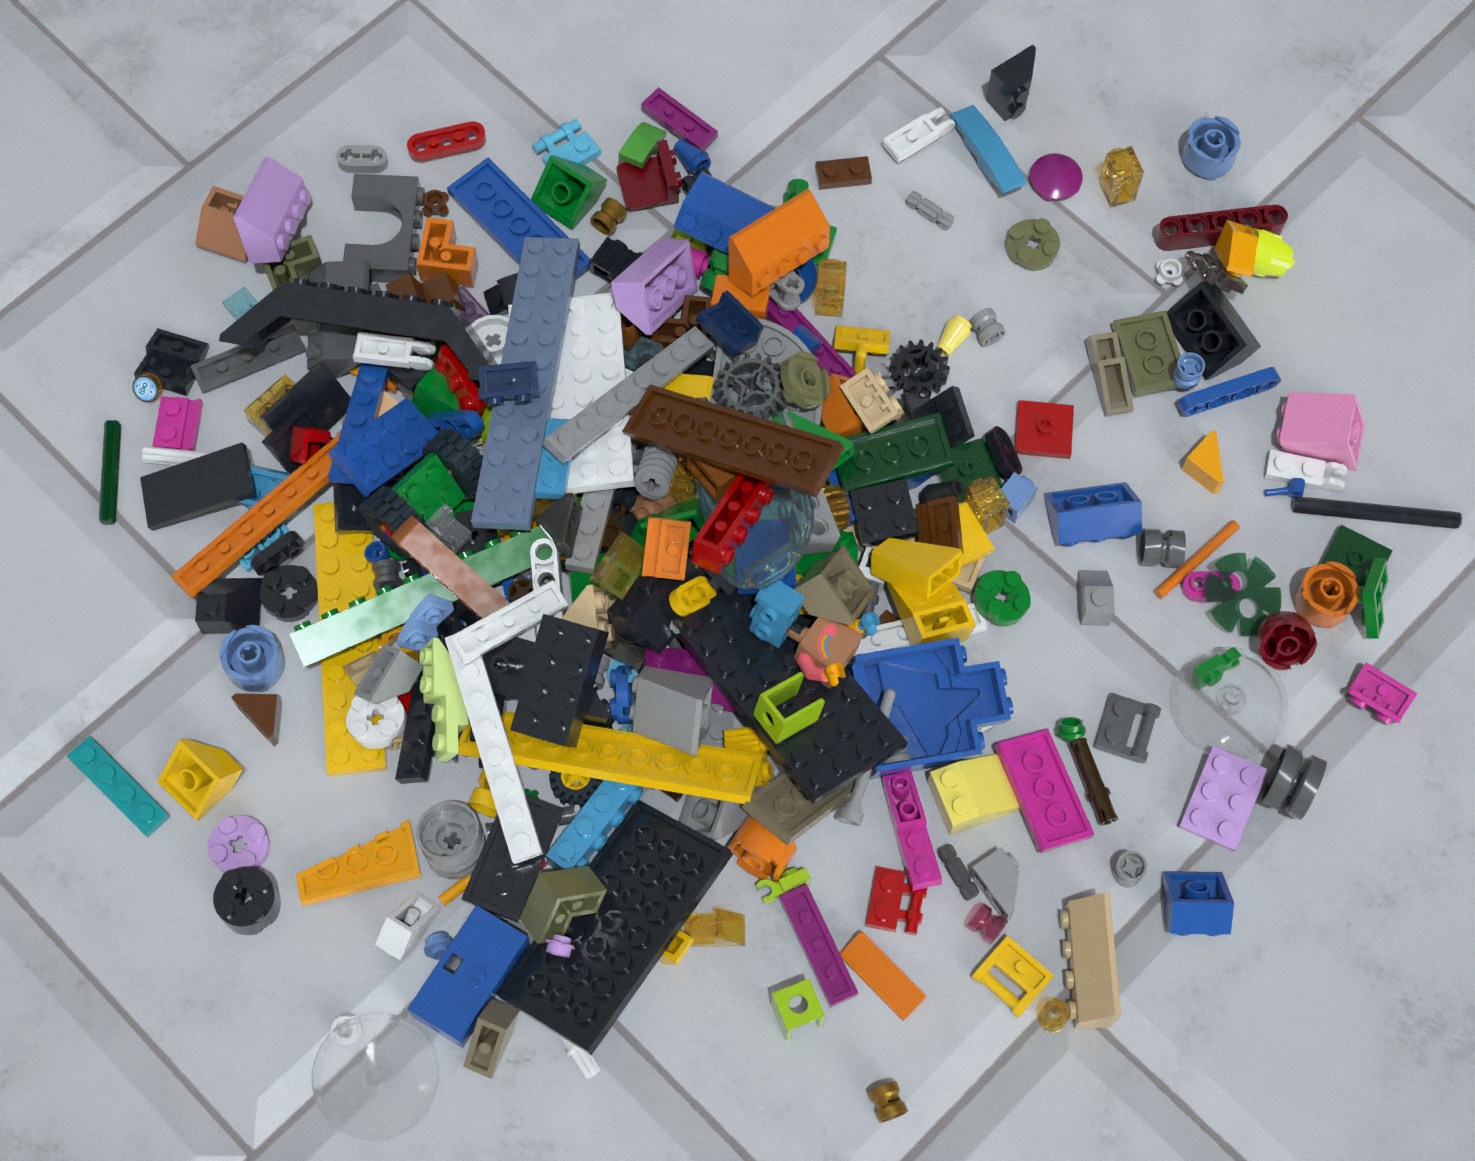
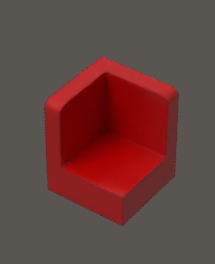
[289,426,331,464]

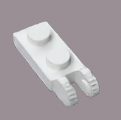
[882,108,956,163]
[353,332,436,371]
[1265,450,1347,492]

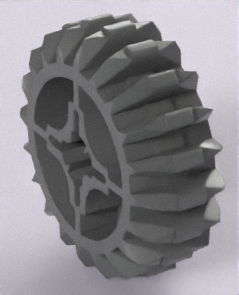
[713,352,787,420]

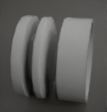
[416,801,486,880]

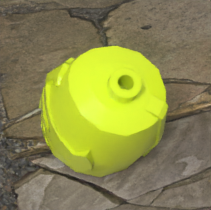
[1252,228,1295,277]

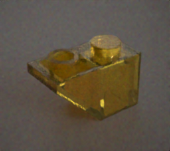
[589,532,645,600]

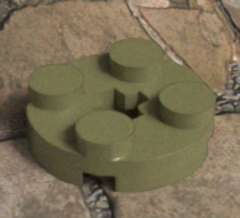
[1005,218,1060,271]
[780,352,831,409]

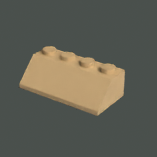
[1060,893,1121,1029]

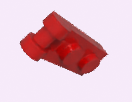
[435,344,486,418]

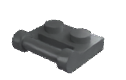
[1094,692,1161,763]

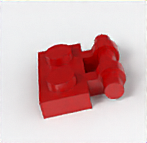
[865,866,928,935]

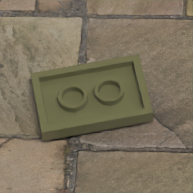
[1112,310,1181,397]

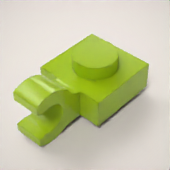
[756,867,811,905]

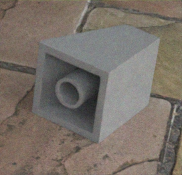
[629,666,714,755]

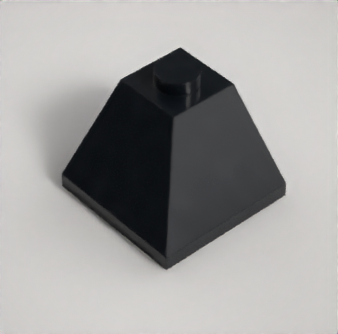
[195,578,263,634]

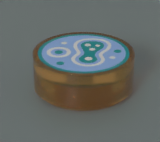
[132,373,162,402]

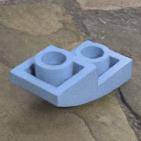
[396,593,454,653]

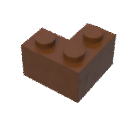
[385,272,466,311]
[651,295,712,360]

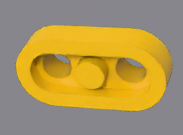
[669,576,716,617]

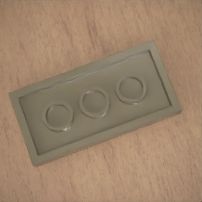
[742,771,855,846]

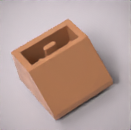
[195,186,248,263]

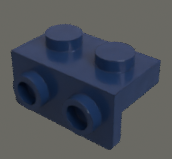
[696,290,764,358]
[478,361,540,406]

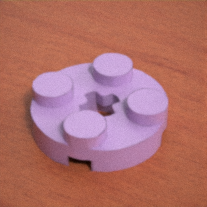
[208,815,270,873]

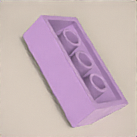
[233,157,311,264]
[611,239,698,335]

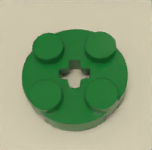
[972,570,1031,626]

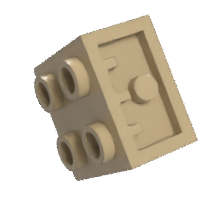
[840,367,905,434]

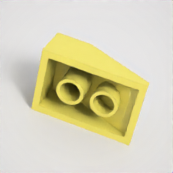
[927,754,1021,836]

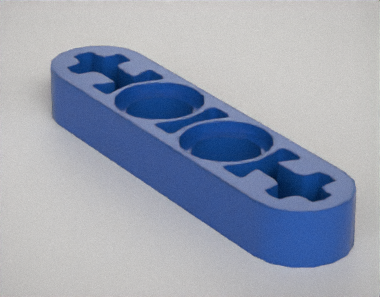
[1177,367,1281,417]

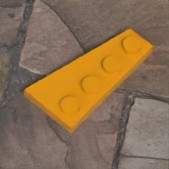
[296,820,421,906]

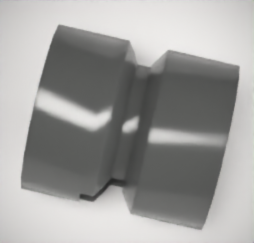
[1139,528,1186,567]

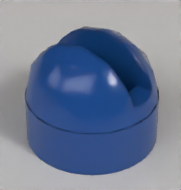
[364,541,390,564]

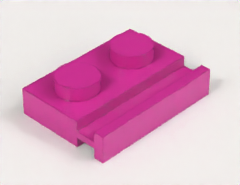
[152,396,203,451]

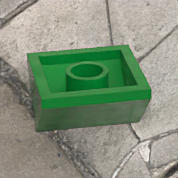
[412,366,480,418]

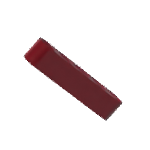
[1154,204,1288,251]

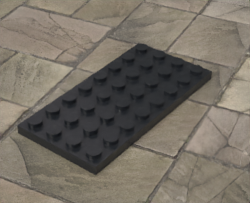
[669,584,908,805]
[495,799,733,1056]

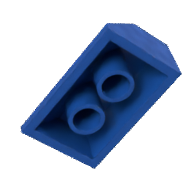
[673,172,775,255]
[1044,482,1142,546]

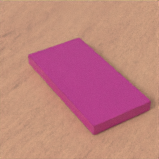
[994,728,1095,853]

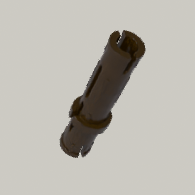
[1069,737,1118,826]

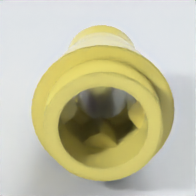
[936,315,972,357]

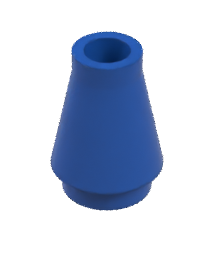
[673,139,711,174]

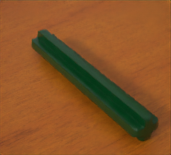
[99,420,121,525]

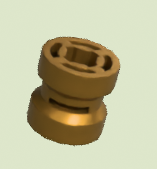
[590,197,627,236]
[868,1081,908,1123]

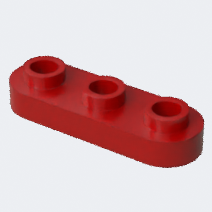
[407,121,486,161]

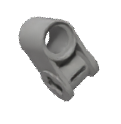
[770,270,805,311]

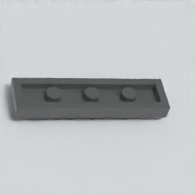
[190,324,305,393]

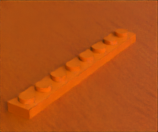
[171,432,341,599]

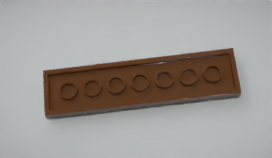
[622,385,844,497]

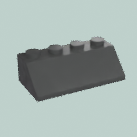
[306,260,369,378]

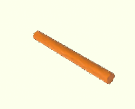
[1154,520,1240,599]

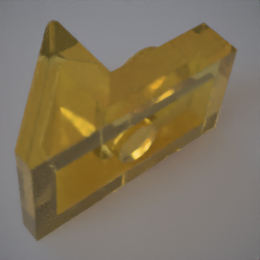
[684,909,745,947]

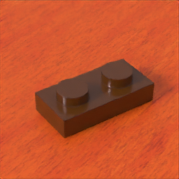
[815,156,872,190]

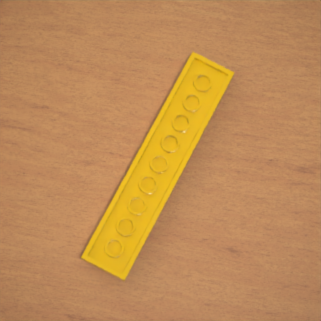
[313,502,387,777]
[458,711,762,804]

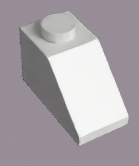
[375,892,441,960]

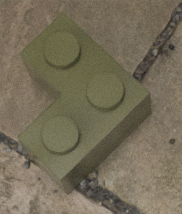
[263,235,322,290]
[519,866,607,944]

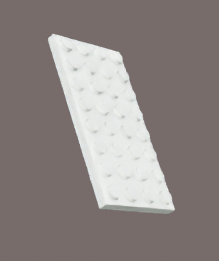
[508,293,635,494]

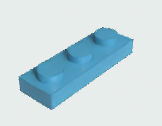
[535,418,572,500]

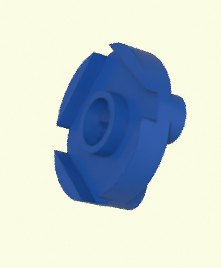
[610,665,633,724]

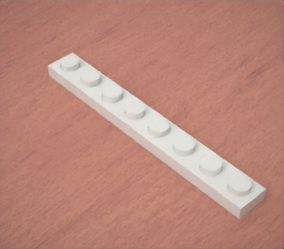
[445,635,543,864]

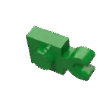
[1192,646,1242,690]

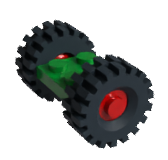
[359,428,483,559]

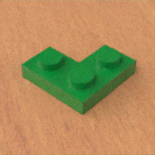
[1359,558,1388,639]

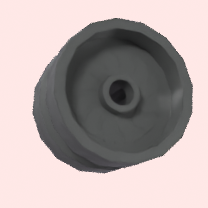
[1261,744,1327,820]

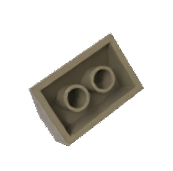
[794,545,875,625]

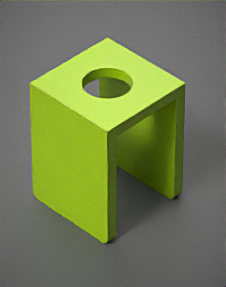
[753,672,825,744]
[771,978,825,1041]

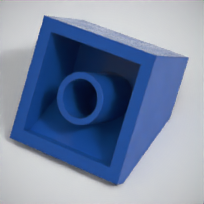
[1162,871,1234,936]

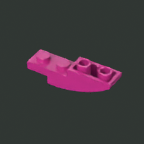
[882,771,942,891]

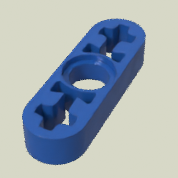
[426,410,485,439]

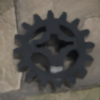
[889,339,950,397]

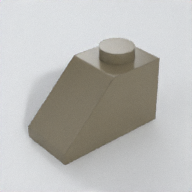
[463,999,519,1079]

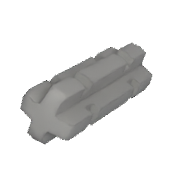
[906,191,954,230]

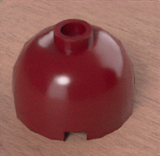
[1256,611,1317,670]

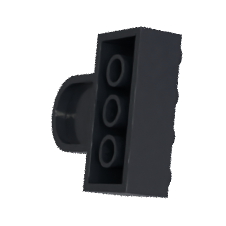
[483,614,609,748]

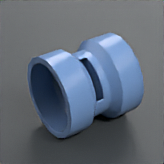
[1172,352,1205,390]

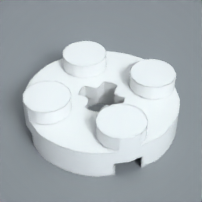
[346,696,407,749]

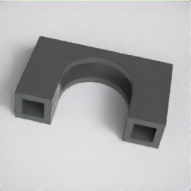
[343,174,425,283]

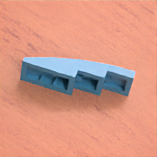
[950,105,1026,194]

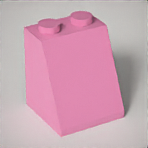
[1277,392,1365,471]

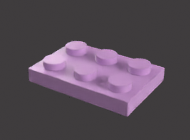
[1178,746,1269,852]

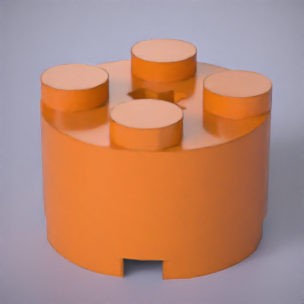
[1294,562,1360,629]
[727,816,797,882]

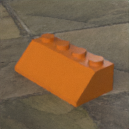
[729,189,830,296]

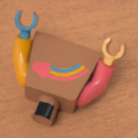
[787,612,881,689]

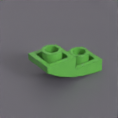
[619,122,666,169]

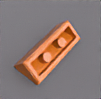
[840,931,926,1021]

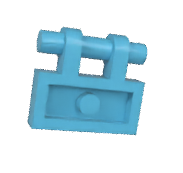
[532,119,601,166]

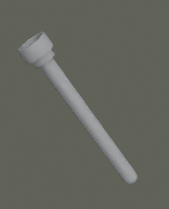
[837,688,896,826]

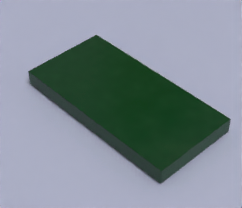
[837,412,955,495]

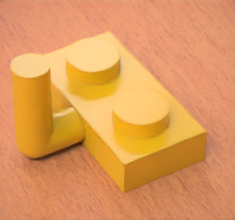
[834,325,891,374]

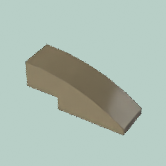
[1085,331,1134,416]

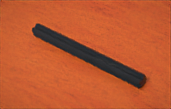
[1292,496,1462,529]

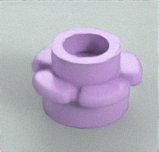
[545,934,575,958]

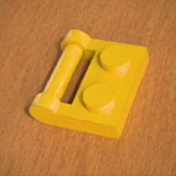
[972,935,1054,1018]

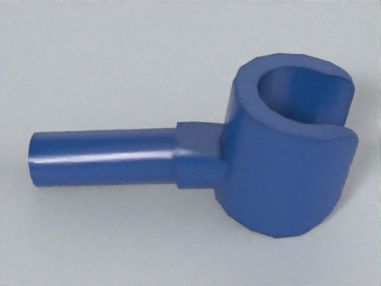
[1265,478,1305,498]

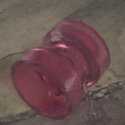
[966,903,1009,946]

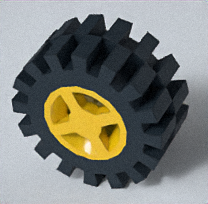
[549,771,603,808]

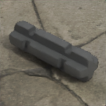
[938,844,979,901]

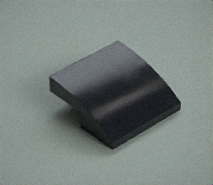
[134,328,209,396]

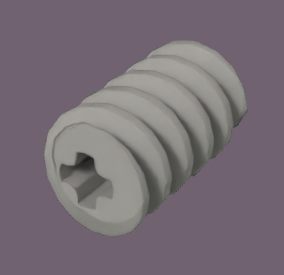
[634,444,679,500]

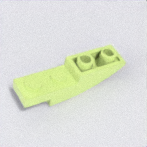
[419,638,469,762]

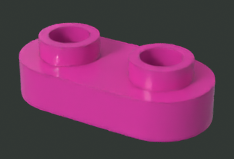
[1181,571,1240,602]

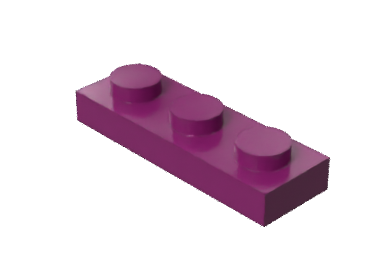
[641,87,718,151]

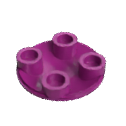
[1030,153,1083,202]

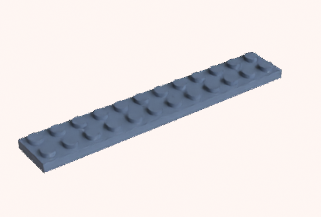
[471,237,580,530]

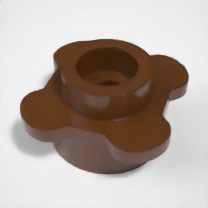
[422,190,449,216]

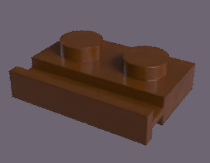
[915,496,964,553]

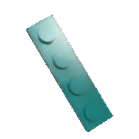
[67,736,170,838]

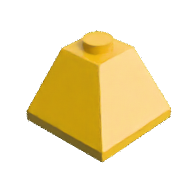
[157,738,243,821]

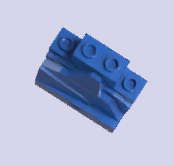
[847,638,1013,780]

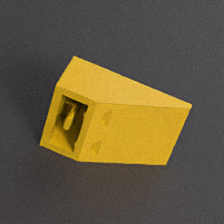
[886,581,976,646]

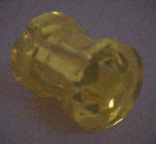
[1038,999,1070,1033]

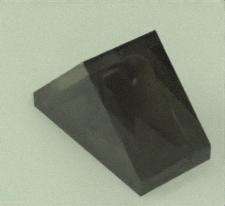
[535,493,583,558]

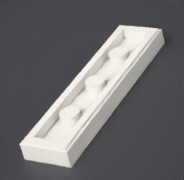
[449,580,568,665]

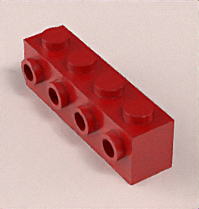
[692,473,774,574]

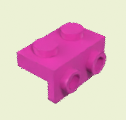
[1347,662,1418,725]

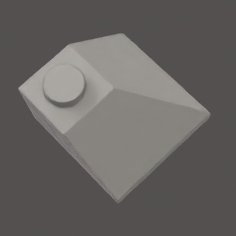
[678,794,750,841]

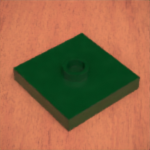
[936,438,1003,503]
[1320,525,1393,587]

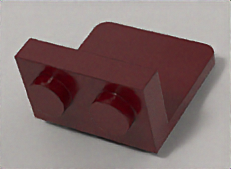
[616,140,683,211]

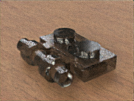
[1185,250,1248,294]

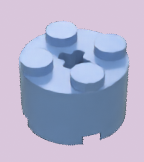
[1181,116,1241,181]
[219,625,284,693]

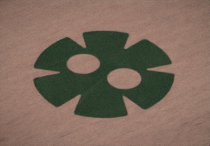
[1205,553,1282,636]

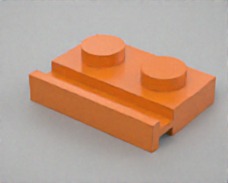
[641,516,691,580]

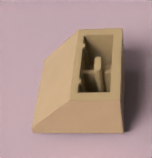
[561,585,615,650]

